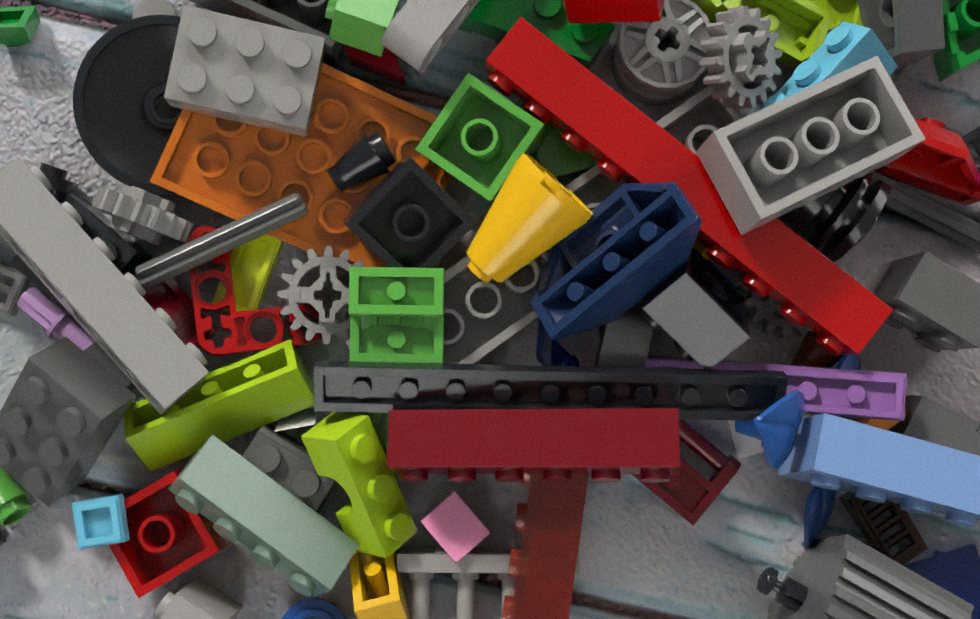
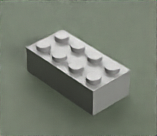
[696,55,925,235]

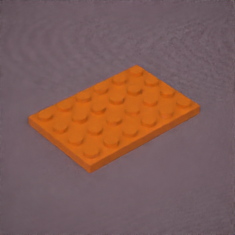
[150,63,451,267]

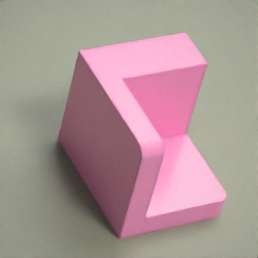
[420,491,490,562]

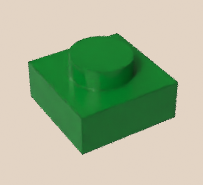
[0,6,41,47]

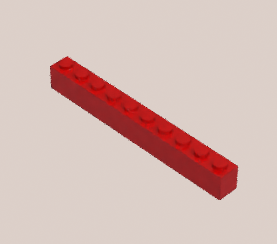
[486,17,893,356]

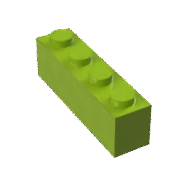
[124,339,314,472]

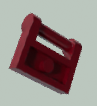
[631,419,742,526]

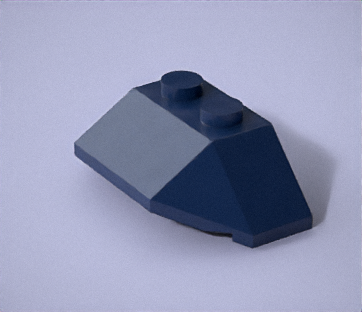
[530,182,703,340]

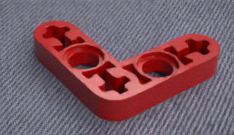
[187,226,327,357]

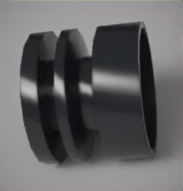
[777,173,892,262]

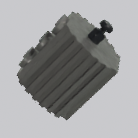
[757,534,974,619]

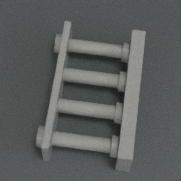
[397,547,580,619]

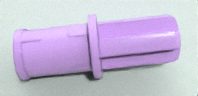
[17,287,95,351]

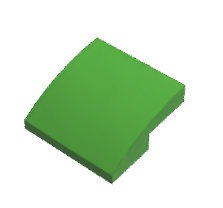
[348,267,444,363]

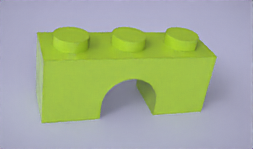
[301,412,418,558]

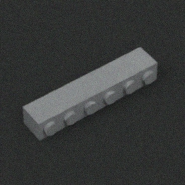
[0,157,209,415]

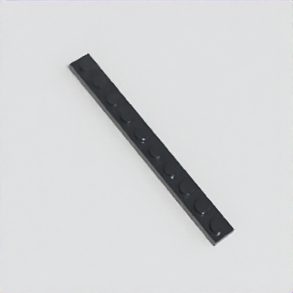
[313,361,788,421]

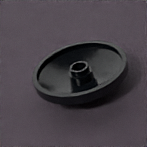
[73,15,182,196]

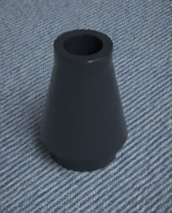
[327,131,397,192]

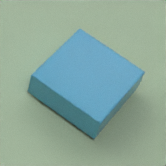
[72,494,130,550]

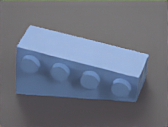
[778,413,980,527]

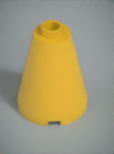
[466,153,593,283]

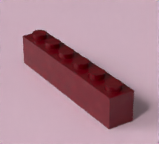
[387,408,680,483]

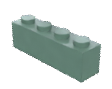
[168,434,360,598]

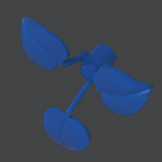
[735,355,862,548]

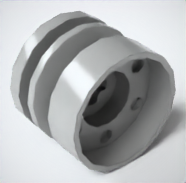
[611,0,710,106]

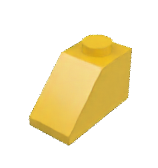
[349,551,410,619]

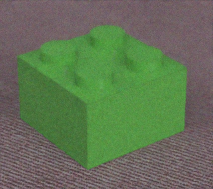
[415,73,548,204]

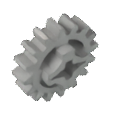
[699,6,782,109]
[91,185,194,246]
[277,246,365,344]

